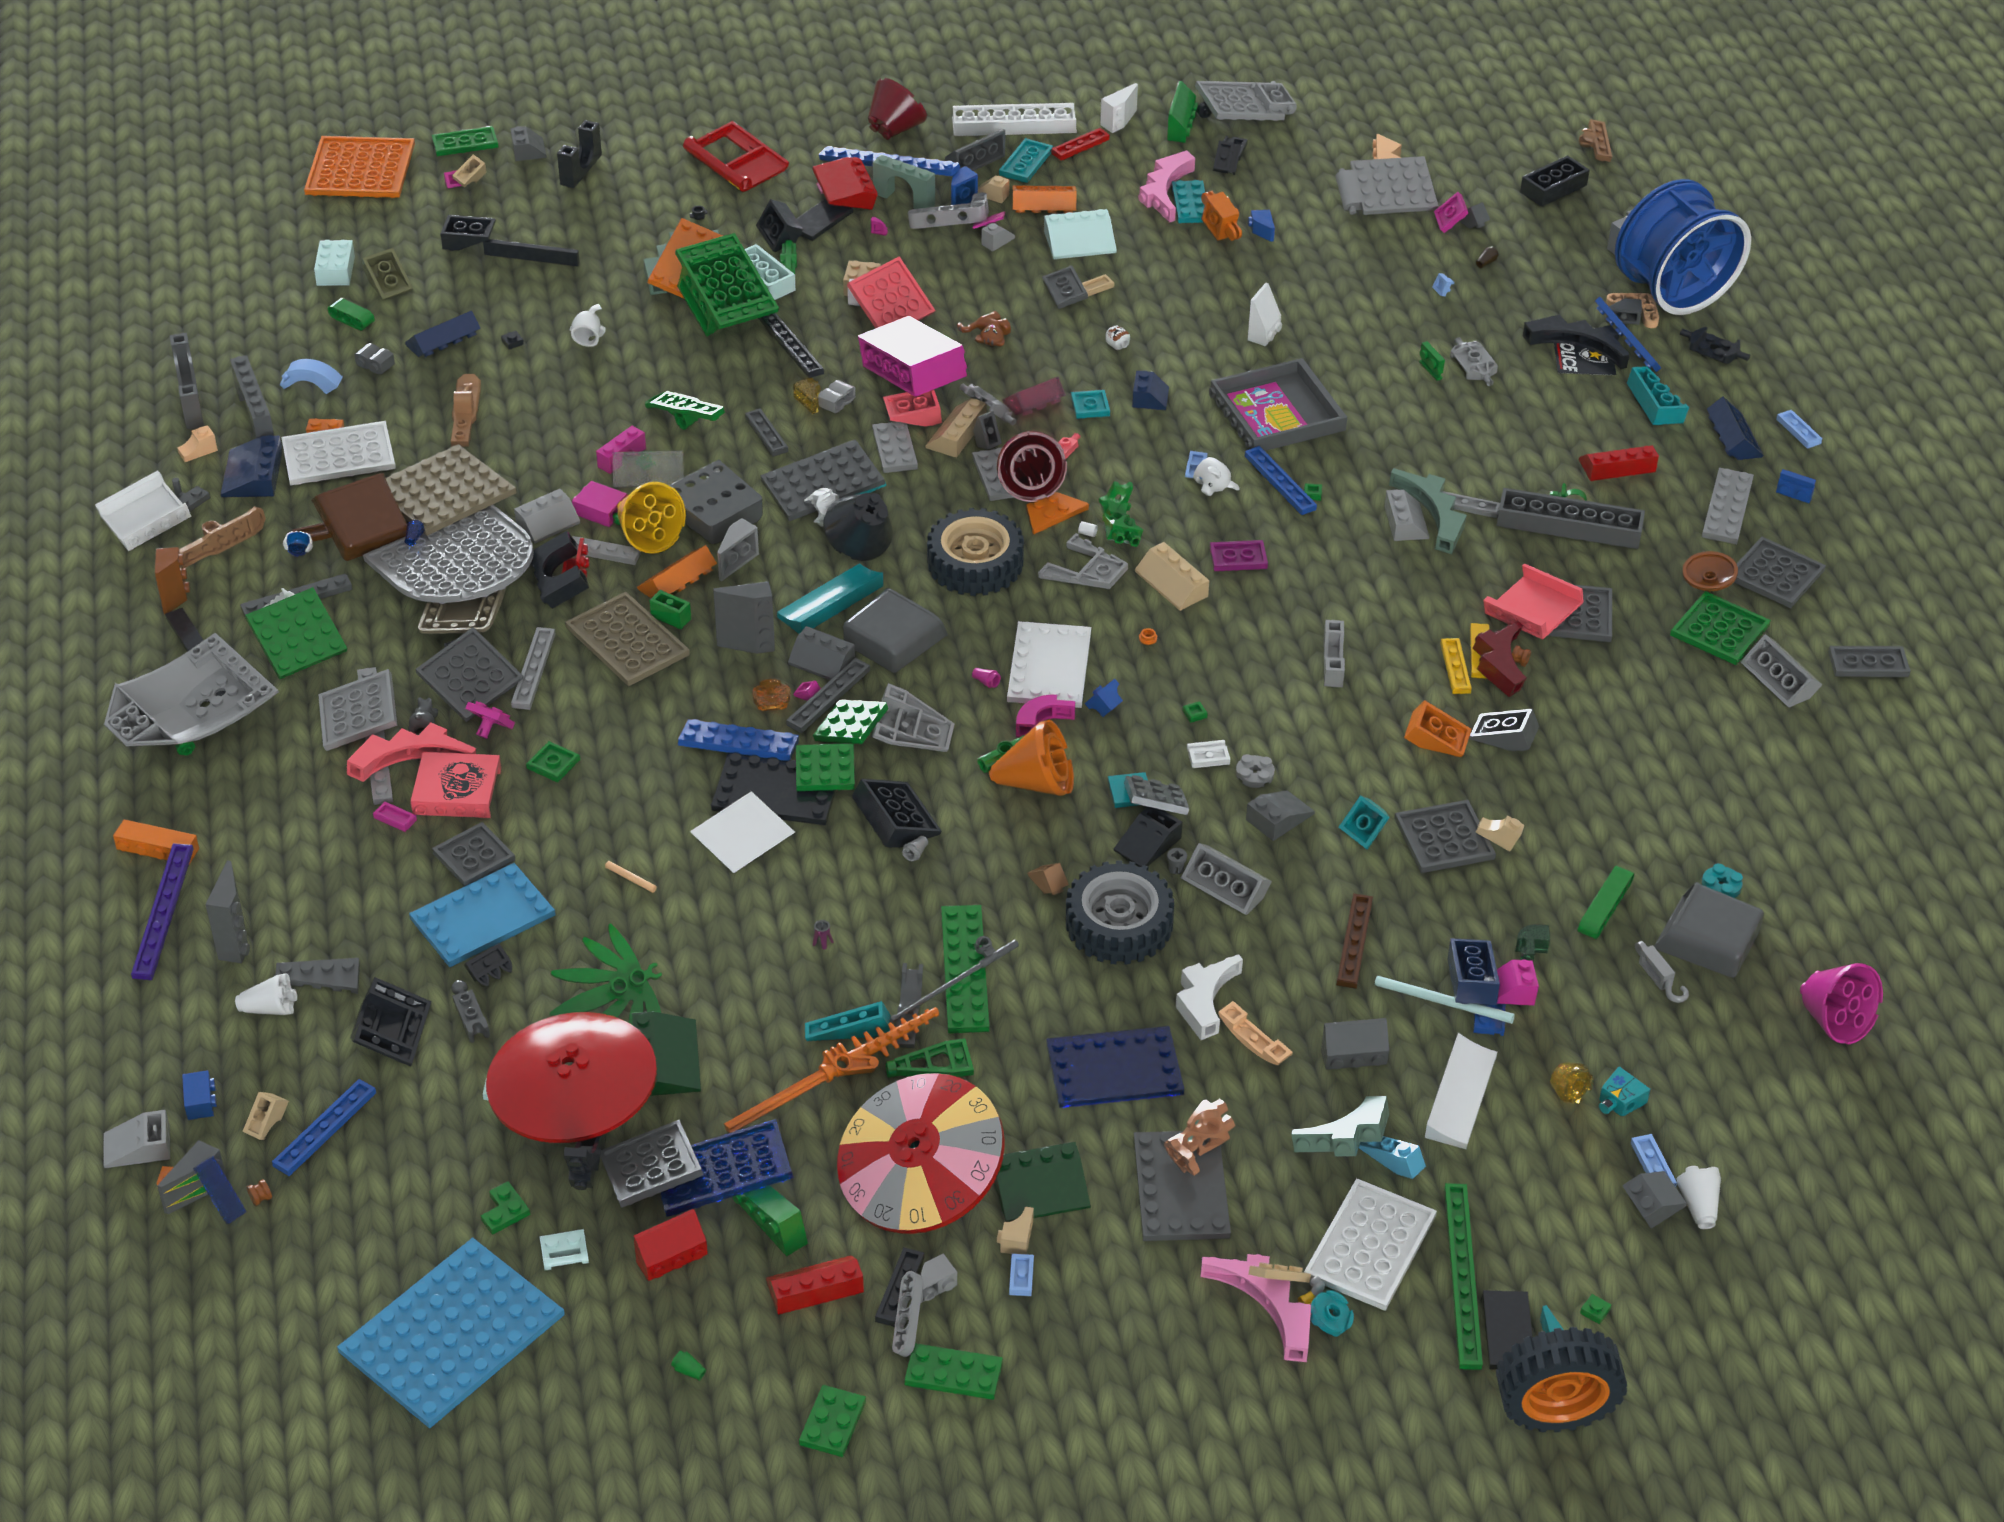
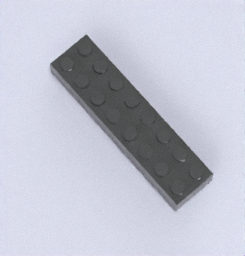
[1497,488,1645,549]

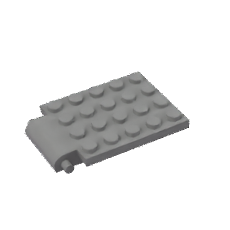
[1195,81,1297,121]
[1335,156,1438,215]

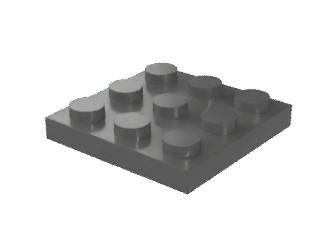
[1124,775,1189,815]
[432,822,515,887]

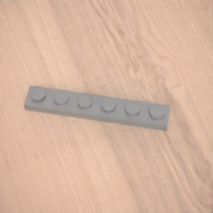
[511,627,555,710]

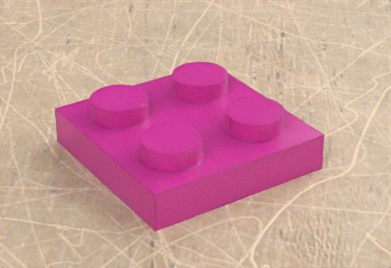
[1434,192,1469,233]

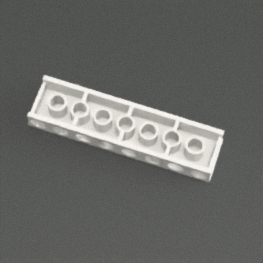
[952,103,1077,136]

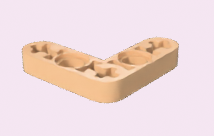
[1606,293,1659,328]

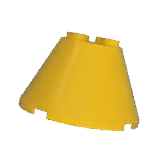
[617,482,686,553]

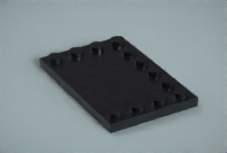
[711,753,836,825]

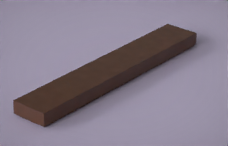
[1336,893,1373,989]

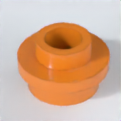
[1139,628,1157,645]

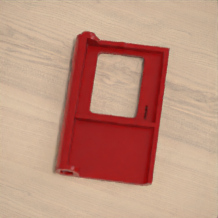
[683,121,789,192]

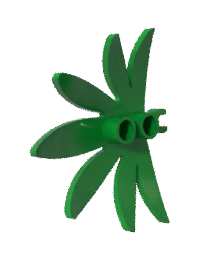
[549,923,662,1025]

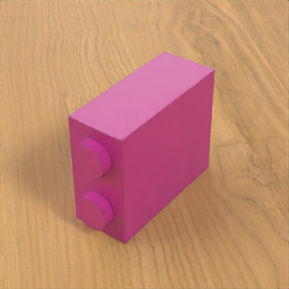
[572,481,627,527]

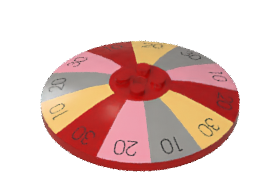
[837,1074,1005,1234]

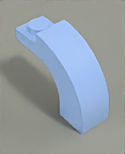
[280,359,342,394]

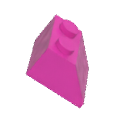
[1497,960,1539,1006]

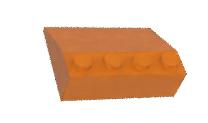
[1012,185,1077,213]

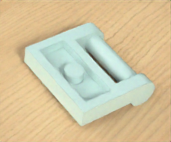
[540,1229,589,1270]

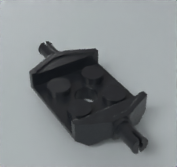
[1680,327,1750,364]

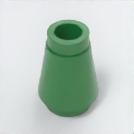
[671,1350,707,1381]

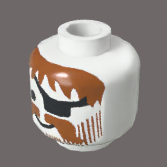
[1105,326,1130,350]

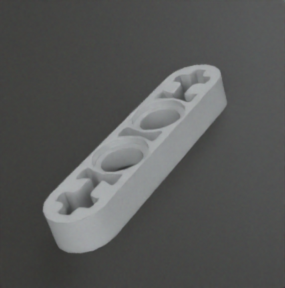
[892,1271,923,1357]

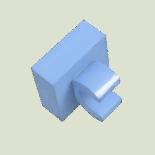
[1432,273,1454,296]

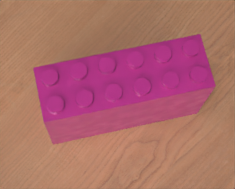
[858,316,967,397]

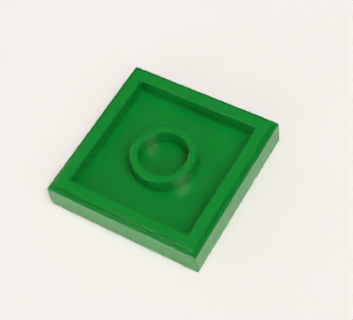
[526,741,580,783]

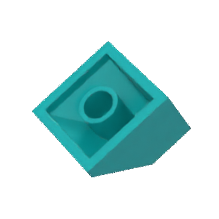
[1339,795,1390,849]

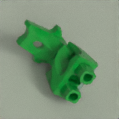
[1098,481,1144,547]

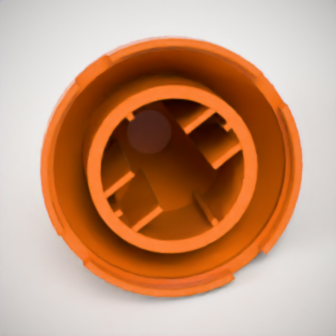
[989,720,1074,796]

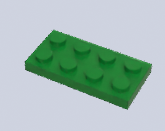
[905,1343,1003,1400]

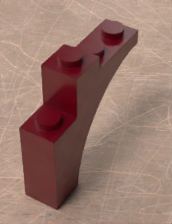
[1472,621,1527,697]

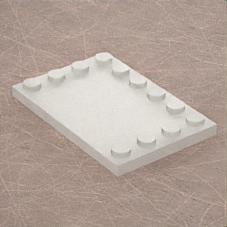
[281,421,396,485]
[1007,621,1091,708]
[1304,1178,1437,1311]

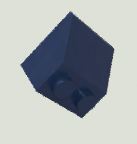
[1132,370,1169,410]

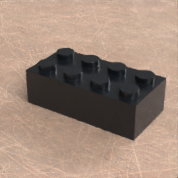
[1520,155,1590,207]

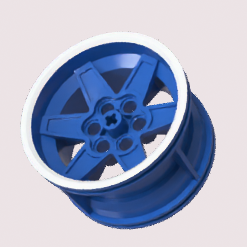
[1615,179,1751,315]

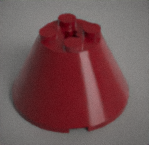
[868,78,927,140]

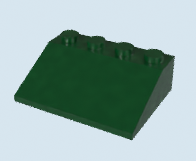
[632,1011,701,1096]
[994,1142,1091,1222]

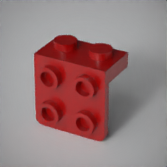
[561,538,589,578]

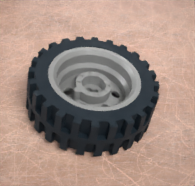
[1066,861,1174,965]

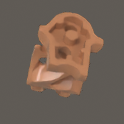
[1164,1099,1235,1176]

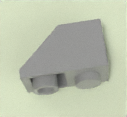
[920,1253,957,1303]

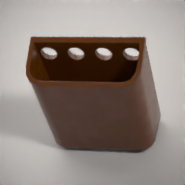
[311,473,408,561]

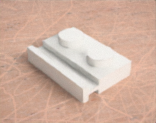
[1187,740,1230,768]

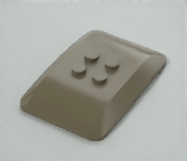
[418,586,507,634]

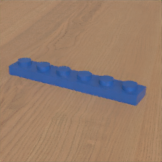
[1595,297,1661,372]
[1245,446,1317,515]
[272,1079,376,1176]

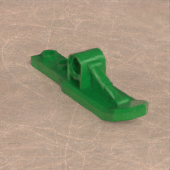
[645,391,725,430]

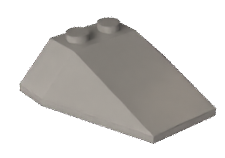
[870,683,955,752]

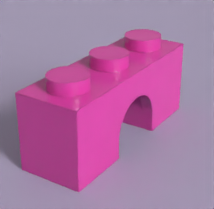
[596,426,646,474]

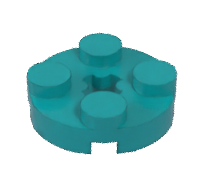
[1702,863,1743,898]
[1310,1290,1354,1337]

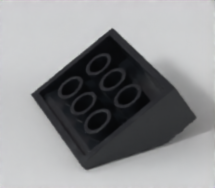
[852,779,942,848]

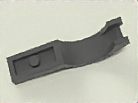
[896,963,923,1048]

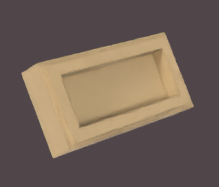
[1082,274,1114,297]

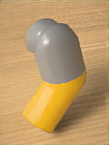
[1298,1276,1325,1304]

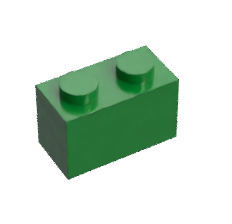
[649,590,691,629]

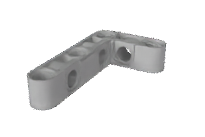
[908,192,989,229]

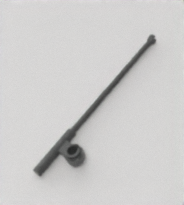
[889,936,1019,1023]

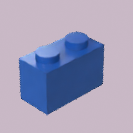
[182,1070,217,1120]

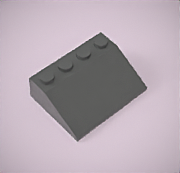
[713,581,775,654]
[205,860,250,963]

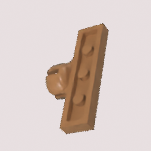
[1579,119,1612,162]

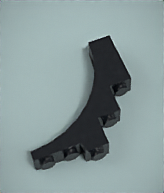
[1522,315,1630,369]
[564,1133,607,1190]

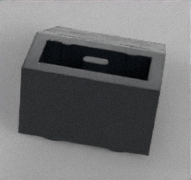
[1114,807,1183,867]

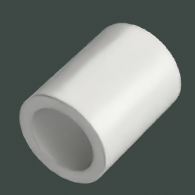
[1078,521,1098,537]

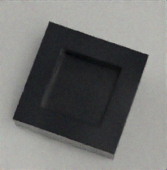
[501,331,524,350]

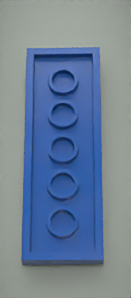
[678,719,799,761]

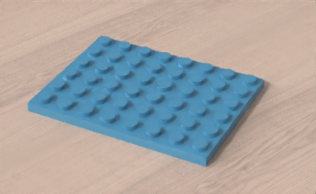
[337,1237,565,1429]

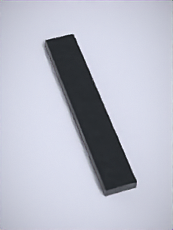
[483,239,580,267]

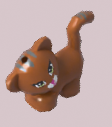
[957,311,1011,347]

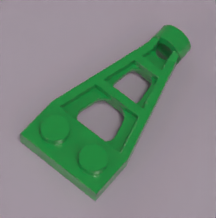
[886,1038,974,1078]

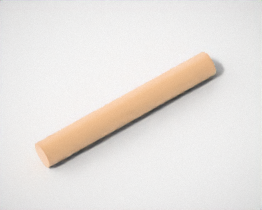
[605,861,657,893]

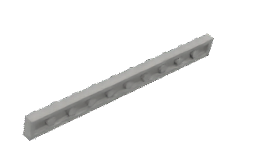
[357,667,393,805]

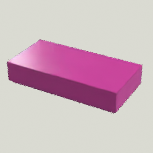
[373,801,417,832]

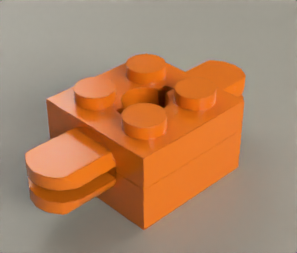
[1201,191,1242,241]

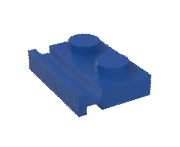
[1776,469,1816,503]
[1473,1004,1506,1036]

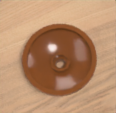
[1683,551,1738,591]

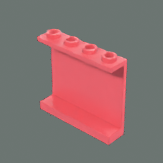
[1483,564,1584,640]

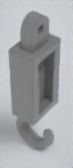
[1635,941,1689,1003]

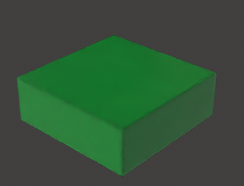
[1304,483,1322,501]
[1182,701,1208,723]

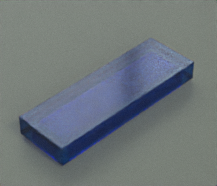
[193,1156,247,1224]

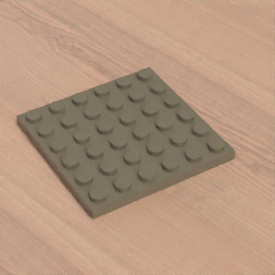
[386,444,517,536]

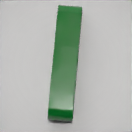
[1577,865,1635,940]

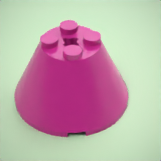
[1800,963,1883,1045]

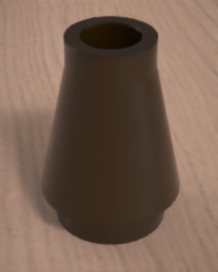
[1476,247,1499,268]

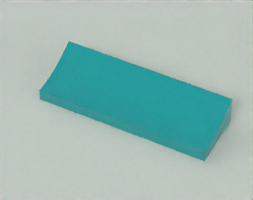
[777,563,883,634]

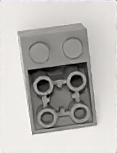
[104,1110,170,1168]

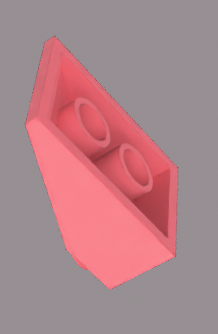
[883,390,942,427]

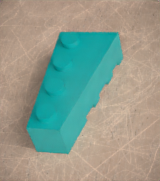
[1627,366,1689,425]

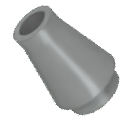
[902,836,928,861]

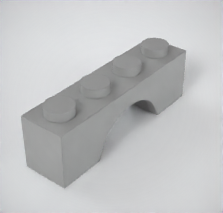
[1324,620,1345,687]

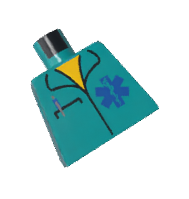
[1599,1066,1651,1116]

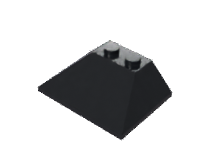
[350,977,432,1067]

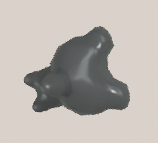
[408,697,438,733]

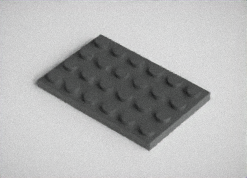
[760,439,885,521]

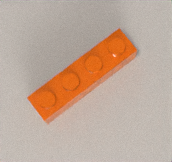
[113,819,199,864]

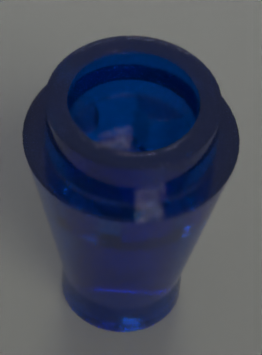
[404,520,424,546]

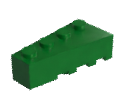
[731,1170,808,1257]

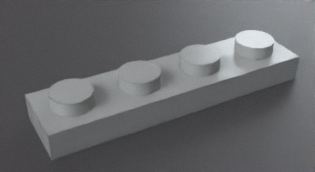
[572,536,641,565]

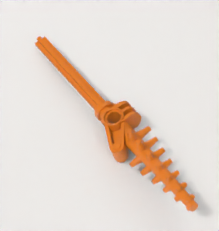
[724,1007,939,1134]

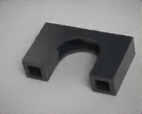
[557,120,602,188]
[531,531,589,609]

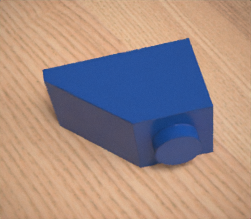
[1248,210,1275,242]

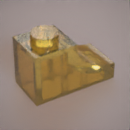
[793,377,821,414]

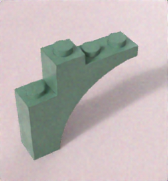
[1291,1096,1389,1156]

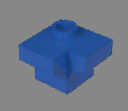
[1085,679,1123,717]

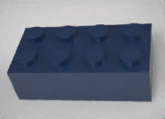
[1447,938,1500,1006]

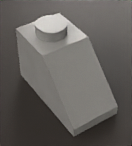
[982,223,1015,251]

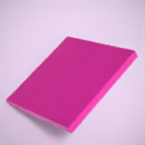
[973,211,1005,229]

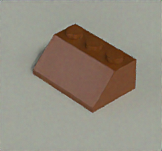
[155,547,190,614]

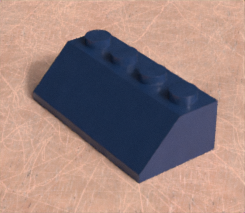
[405,310,481,357]
[1707,396,1764,460]

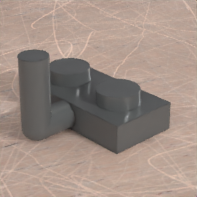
[172,478,210,512]

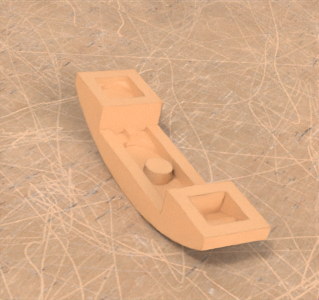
[1218,1001,1293,1065]

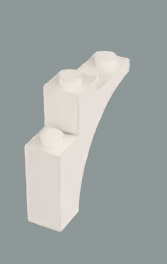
[1176,954,1243,1040]

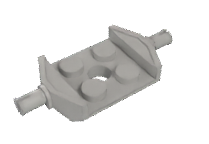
[1450,337,1498,386]
[960,383,1016,426]

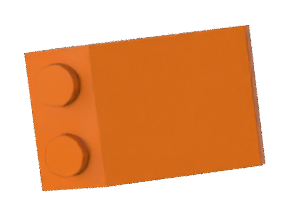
[1404,700,1472,757]

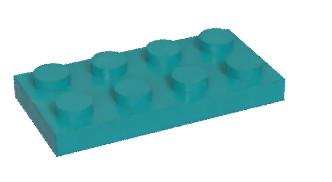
[999,138,1053,183]
[1171,180,1205,223]

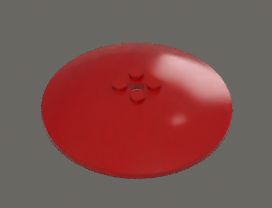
[486,1012,657,1143]

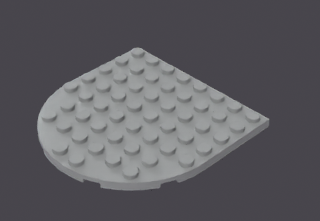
[363,505,534,604]

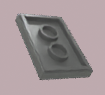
[1042,266,1089,309]

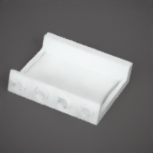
[95,471,192,551]

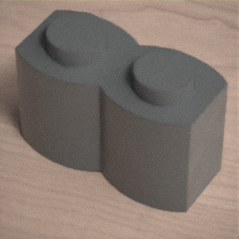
[354,343,395,374]

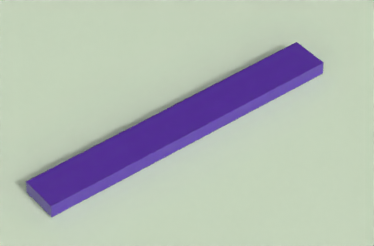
[131,843,194,980]

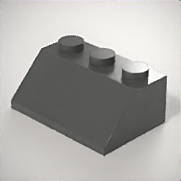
[788,626,855,680]
[1321,1018,1389,1070]

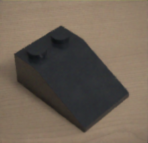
[440,215,496,251]

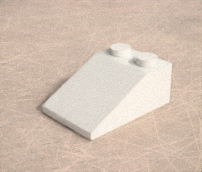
[1100,83,1138,133]
[1248,283,1282,346]

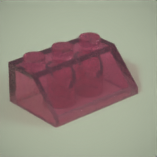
[1002,377,1066,416]

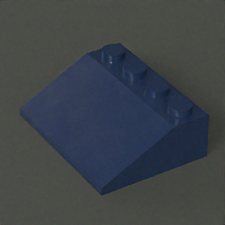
[221,435,283,497]

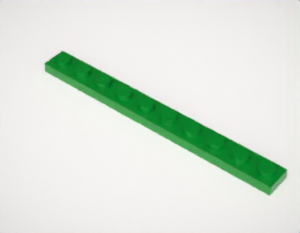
[1444,1183,1483,1370]

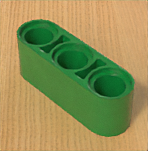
[327,298,375,331]

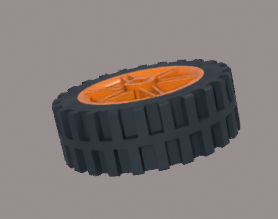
[1496,1327,1627,1432]

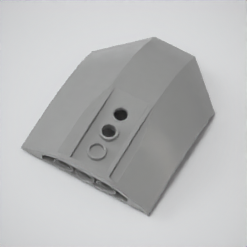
[104,633,279,746]

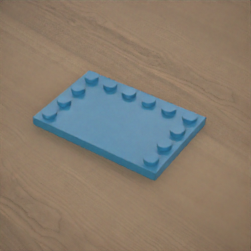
[409,863,555,967]

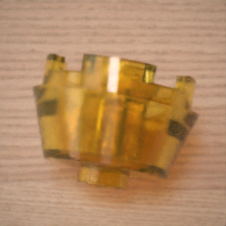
[1551,1062,1594,1104]

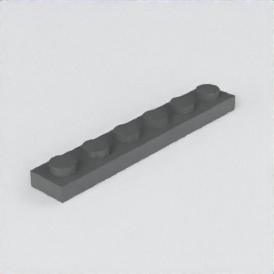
[240,573,352,621]
[786,658,870,733]

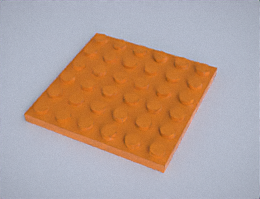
[304,136,415,198]

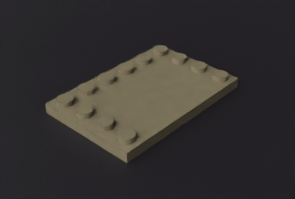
[565,592,690,687]

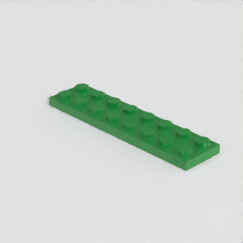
[941,905,989,1033]

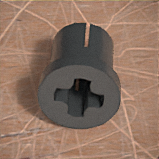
[1167,848,1187,874]

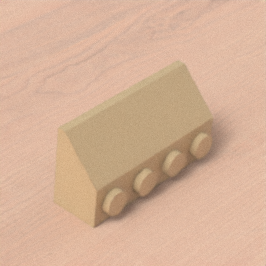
[926,398,987,458]
[1135,542,1209,611]

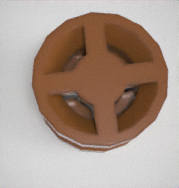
[1512,645,1531,667]
[247,1179,272,1206]

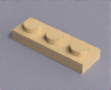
[1248,1263,1311,1283]

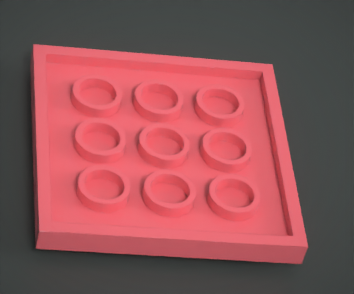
[847,256,936,329]

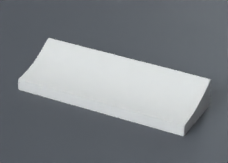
[1425,1033,1497,1149]

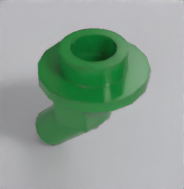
[175,741,195,755]

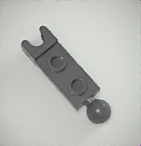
[451,980,490,1043]

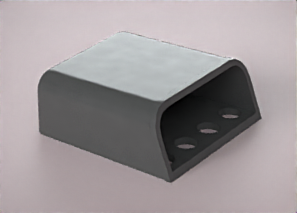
[669,460,763,544]
[843,588,948,673]
[1654,882,1764,977]

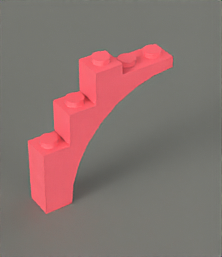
[347,723,476,782]

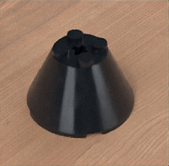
[823,493,893,561]

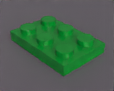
[799,1385,866,1457]

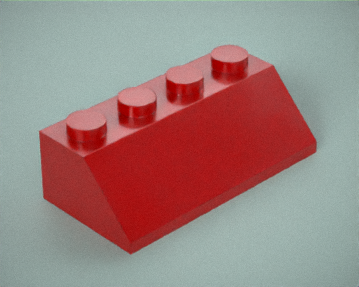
[1578,445,1659,481]
[766,1255,864,1315]

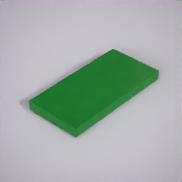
[432,126,499,156]

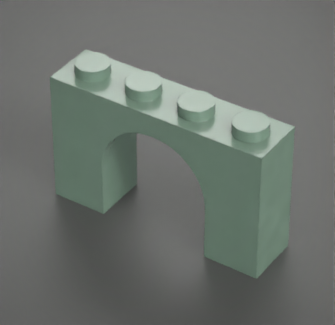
[873,155,935,209]

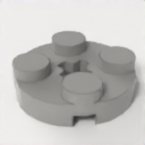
[1236,754,1275,788]

